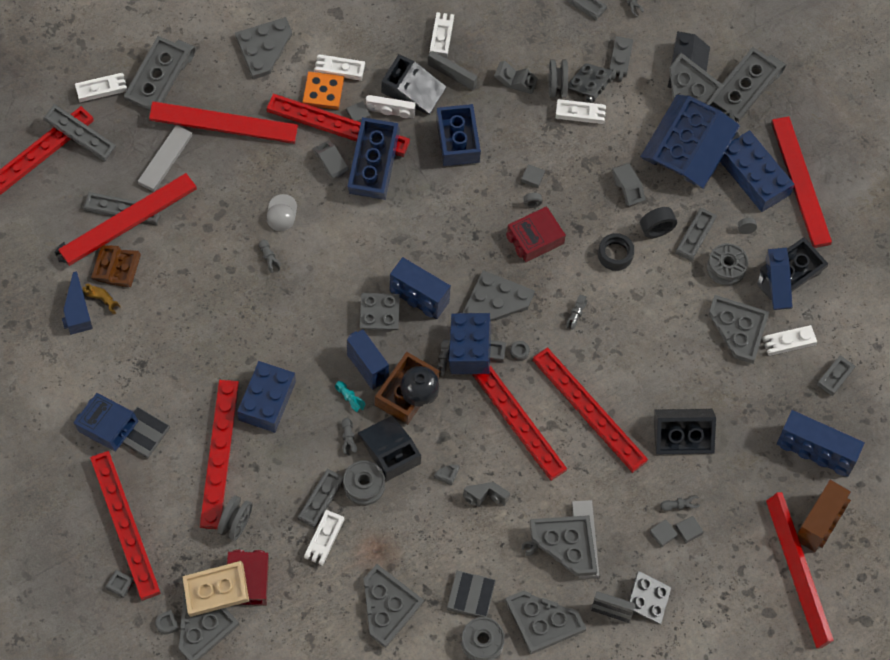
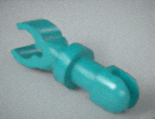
[335,381,366,412]

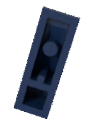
[765,248,793,310]
[62,271,93,335]

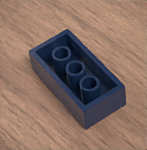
[347,117,400,200]
[720,130,795,212]
[777,410,865,477]

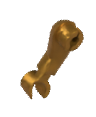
[83,284,121,314]

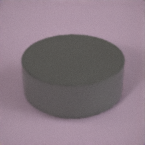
[523,193,542,208]
[738,218,757,234]
[510,341,530,361]

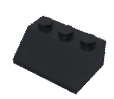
[667,31,710,88]
[654,408,716,454]

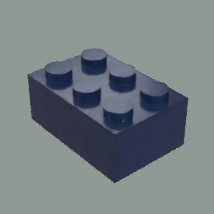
[436,104,481,166]
[390,257,451,319]
[449,313,491,374]
[237,361,296,433]

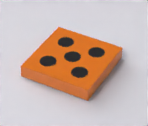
[303,71,344,110]

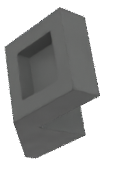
[494,61,538,94]
[312,140,349,178]
[612,163,646,206]
[463,482,510,507]

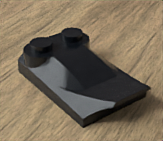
[757,237,828,300]

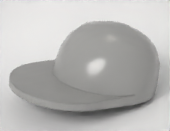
[267,194,297,231]

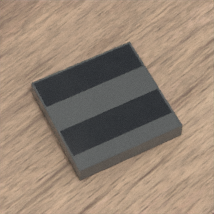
[122,406,170,459]
[447,570,496,617]
[591,591,636,623]

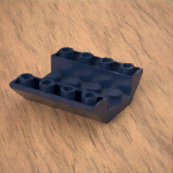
[640,94,740,189]

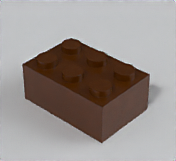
[375,352,439,425]
[797,479,851,552]

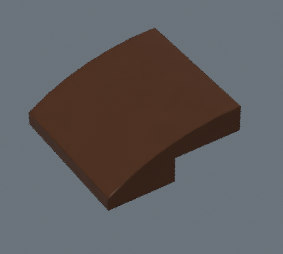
[91,245,141,287]

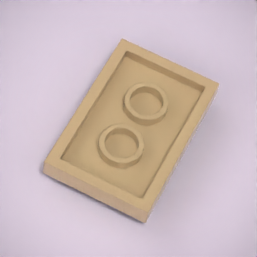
[183,561,249,617]

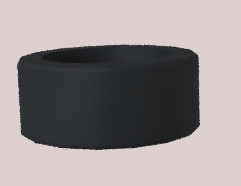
[639,207,677,238]
[598,233,634,271]

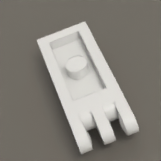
[430,12,454,57]
[314,55,365,81]
[75,73,127,102]
[366,95,415,118]
[555,99,606,124]
[762,325,817,356]
[304,510,344,566]

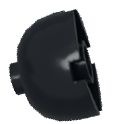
[400,366,440,407]

